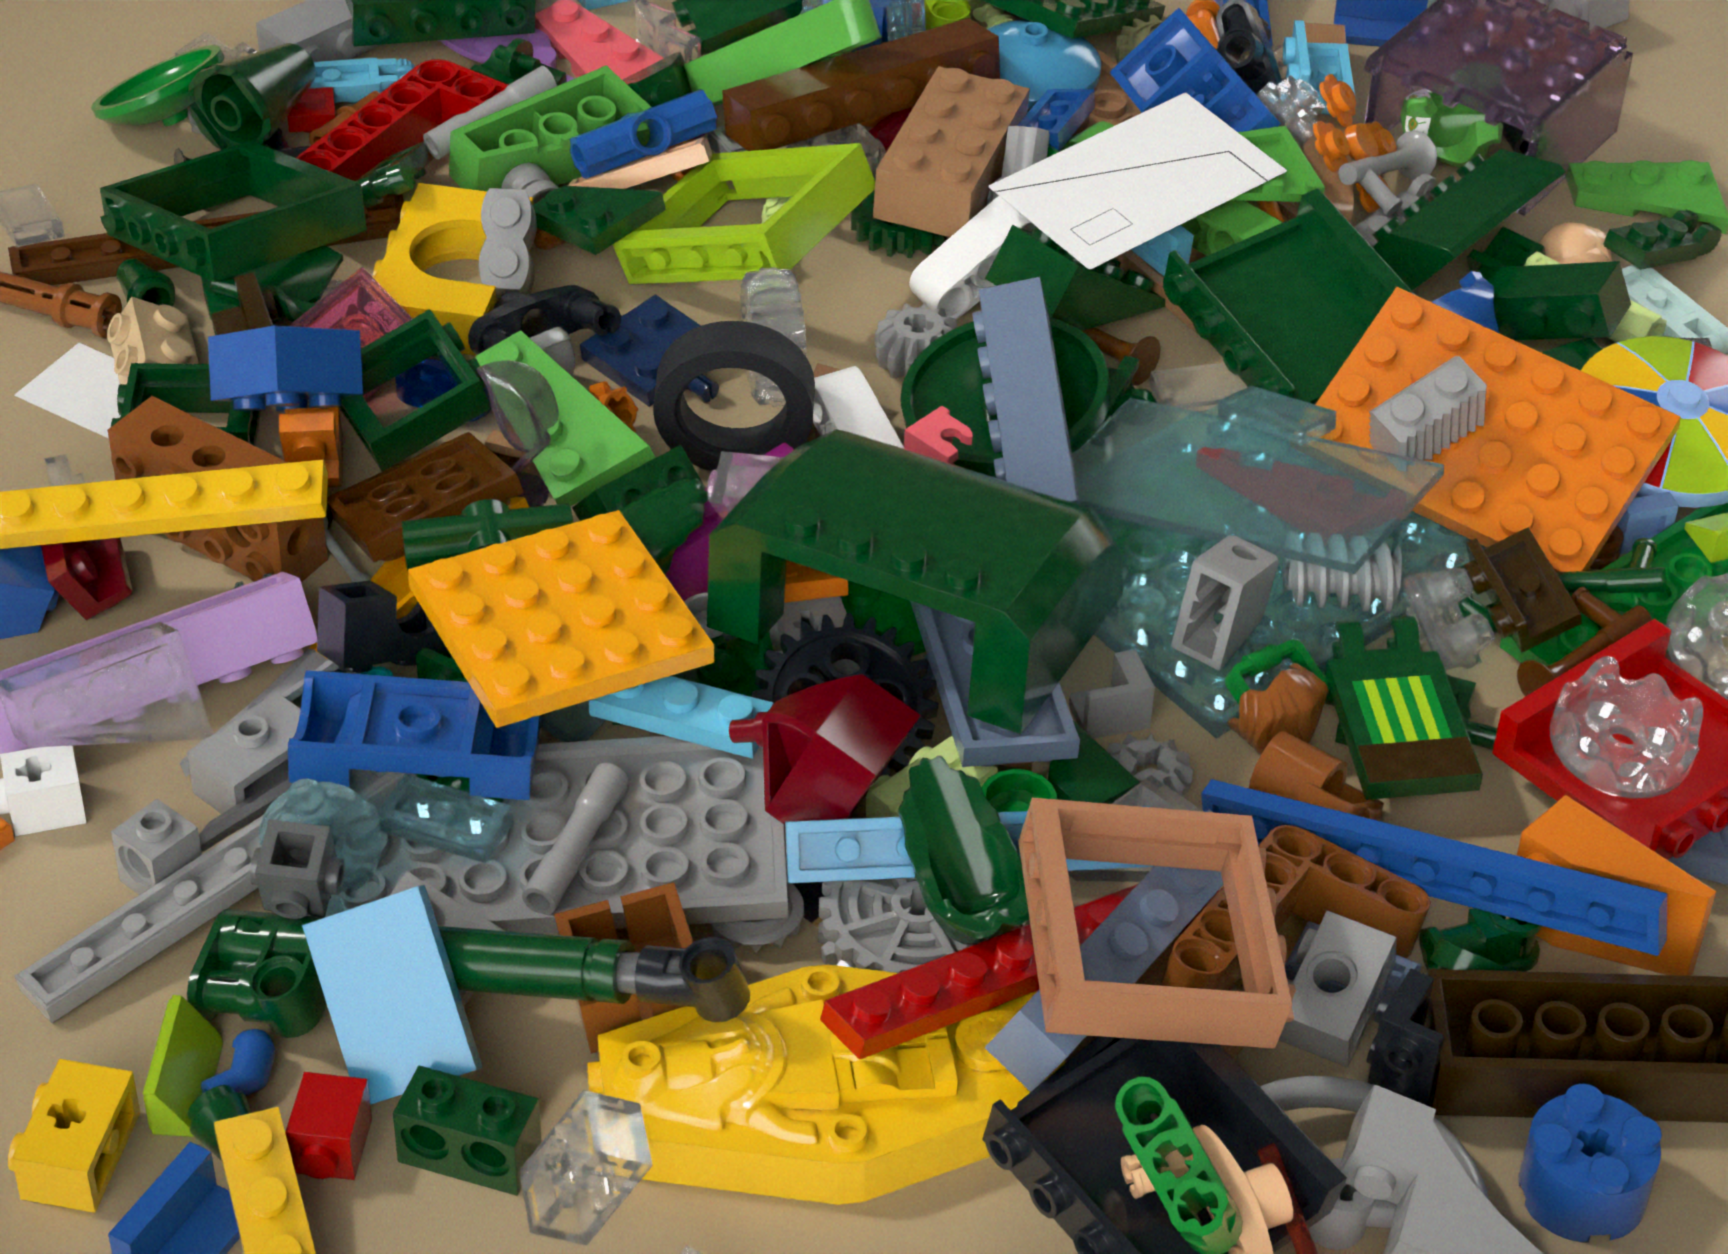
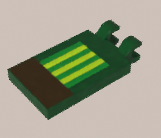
[1325,616,1483,800]

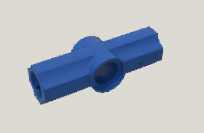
[570,90,717,179]

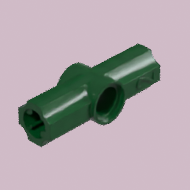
[401,499,573,571]

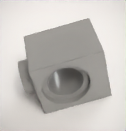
[111,799,202,895]

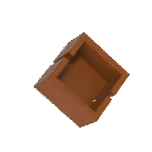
[554,882,693,1054]

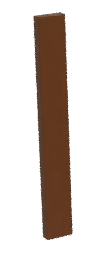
[8,193,404,285]

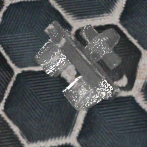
[1401,568,1495,671]

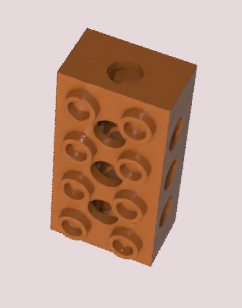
[107,396,328,582]

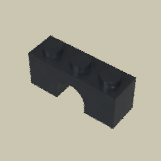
[317,580,452,673]

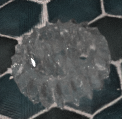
[740,267,807,407]

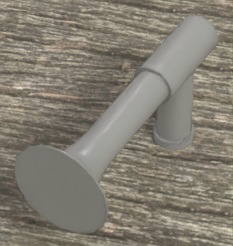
[1338,130,1437,217]

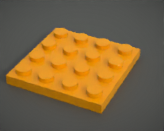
[408,510,714,728]

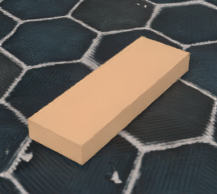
[568,137,713,189]

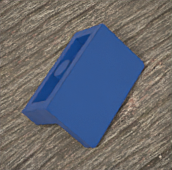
[1334,0,1428,51]
[108,1142,240,1254]

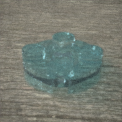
[259,778,382,899]

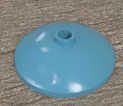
[987,19,1101,109]

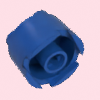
[1518,1084,1662,1242]

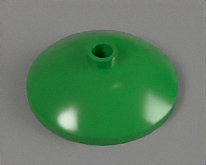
[91,45,225,126]

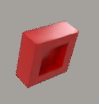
[287,87,336,133]

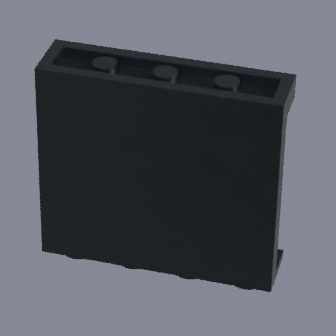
[982,1038,1347,1254]

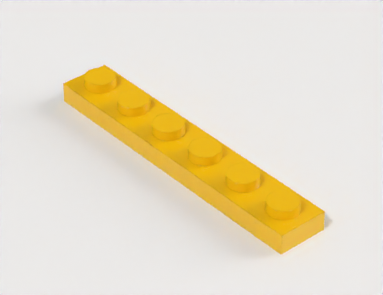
[0,460,328,549]

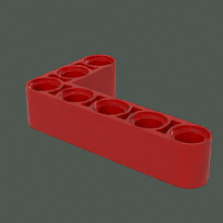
[297,59,508,181]

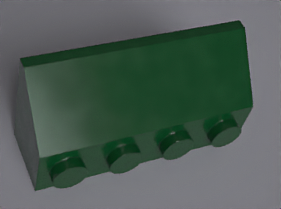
[1372,149,1566,291]

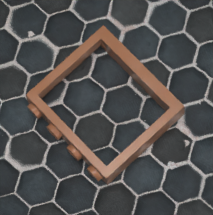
[1019,798,1296,1049]

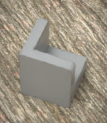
[1069,649,1155,739]

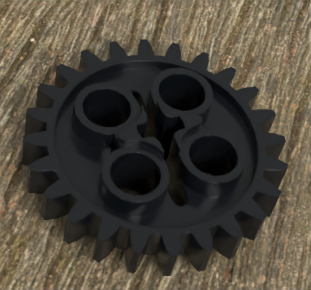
[751,613,939,776]

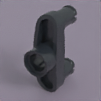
[1216,0,1300,128]
[468,285,621,355]

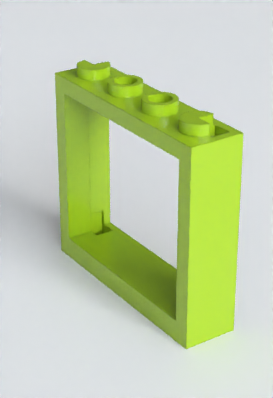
[612,143,875,284]

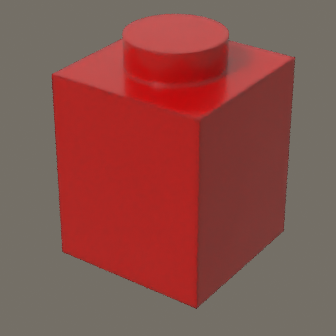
[285,1072,372,1180]

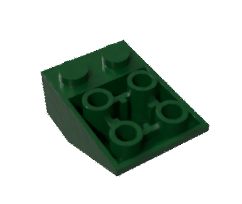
[985,225,1165,331]

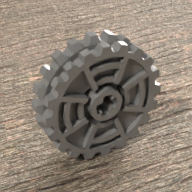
[818,878,1015,973]

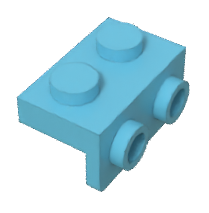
[1283,20,1355,115]

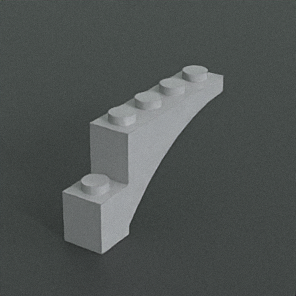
[1339,1084,1544,1254]

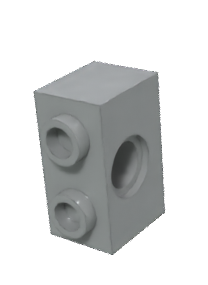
[1279,911,1397,1068]

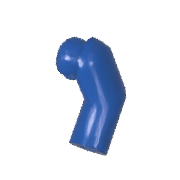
[201,1029,276,1096]

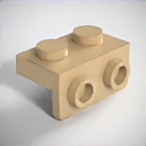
[107,296,199,384]

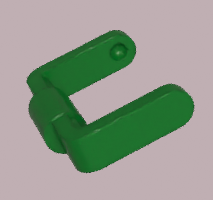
[1225,639,1330,705]

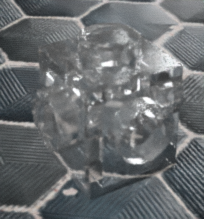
[1257,75,1326,147]

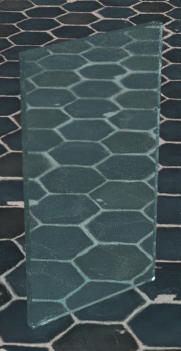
[1072,398,1444,574]

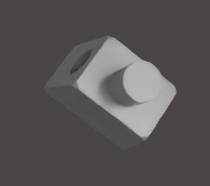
[1171,535,1279,671]

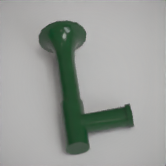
[1556,538,1667,593]

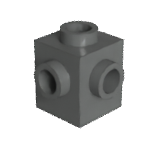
[250,819,345,919]

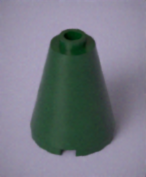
[188,43,316,150]

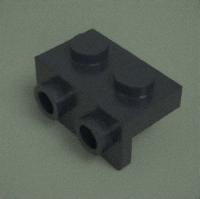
[1366,968,1444,1107]

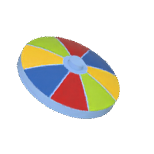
[1581,336,1728,508]

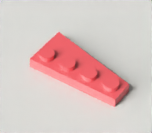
[535,0,664,80]

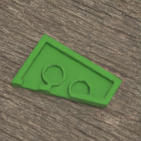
[1566,160,1728,234]

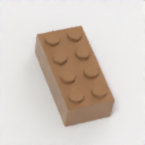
[873,66,1030,237]

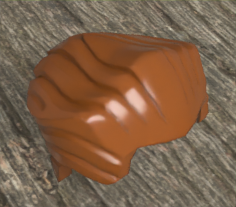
[1226,663,1328,755]

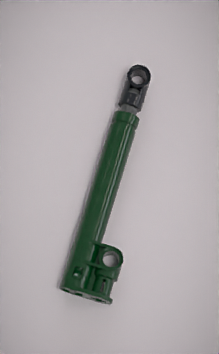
[187,909,750,1038]

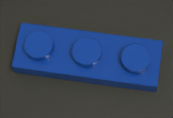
[1017,89,1095,151]

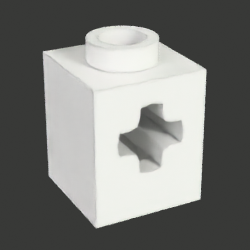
[0,741,87,836]

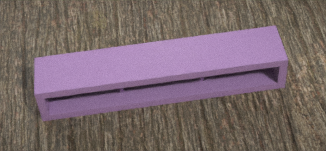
[0,572,318,754]

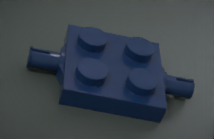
[580,294,719,407]

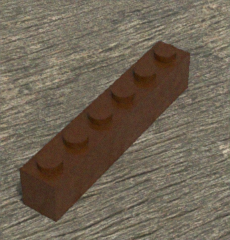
[722,18,1000,151]

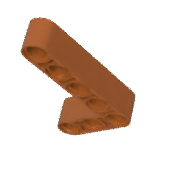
[1159,825,1431,991]

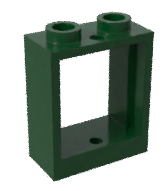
[339,309,491,471]
[111,363,261,446]

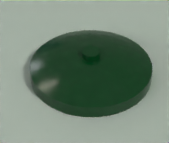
[900,317,1111,478]

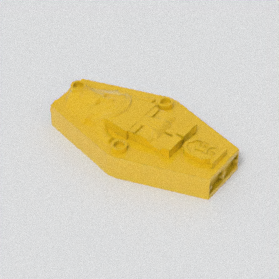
[587,964,1066,1205]

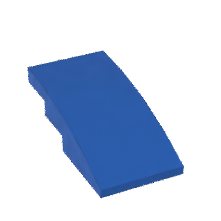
[1110,8,1281,132]

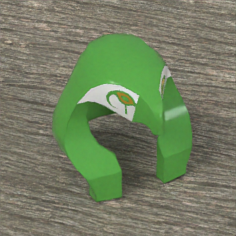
[1400,66,1504,168]

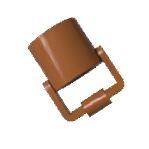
[1249,731,1384,821]

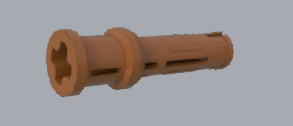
[0,271,122,339]

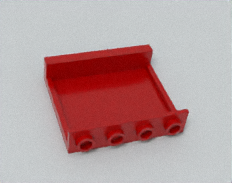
[1492,619,1728,860]

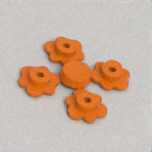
[1313,74,1397,213]

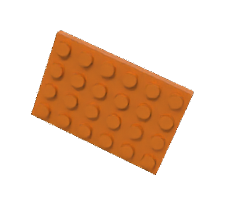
[1290,287,1681,572]

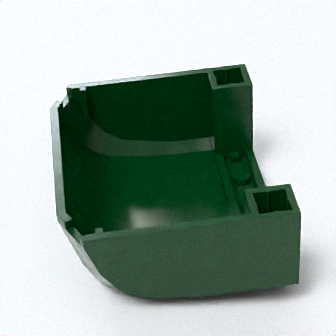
[707,429,1124,734]

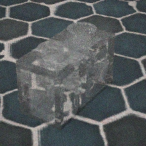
[519,1090,653,1245]

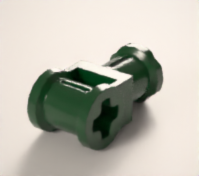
[1419,908,1543,971]

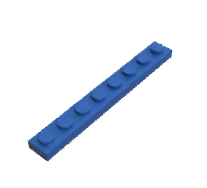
[1201,779,1667,956]

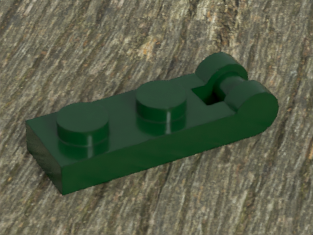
[356,141,435,208]

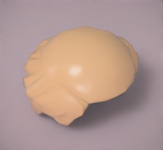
[1539,221,1612,264]

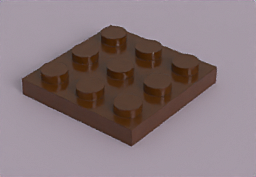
[327,432,524,563]

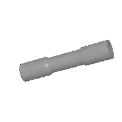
[423,66,557,159]
[522,763,628,915]

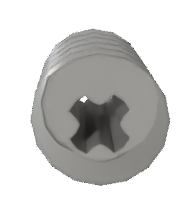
[1282,536,1402,613]

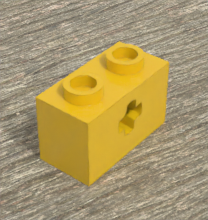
[8,1058,141,1213]

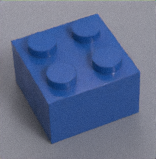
[208,325,363,413]

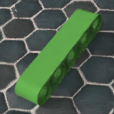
[683,0,881,106]

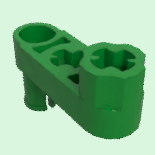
[1115,1077,1243,1254]

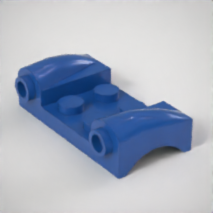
[288,670,541,800]

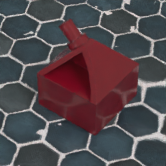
[729,674,921,825]

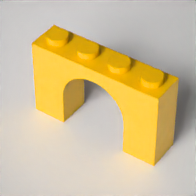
[370,183,534,356]

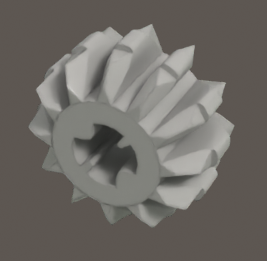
[875,303,957,379]

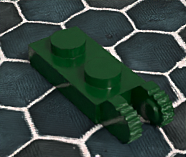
[1603,209,1722,270]

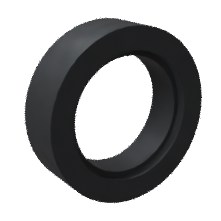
[653,321,815,473]

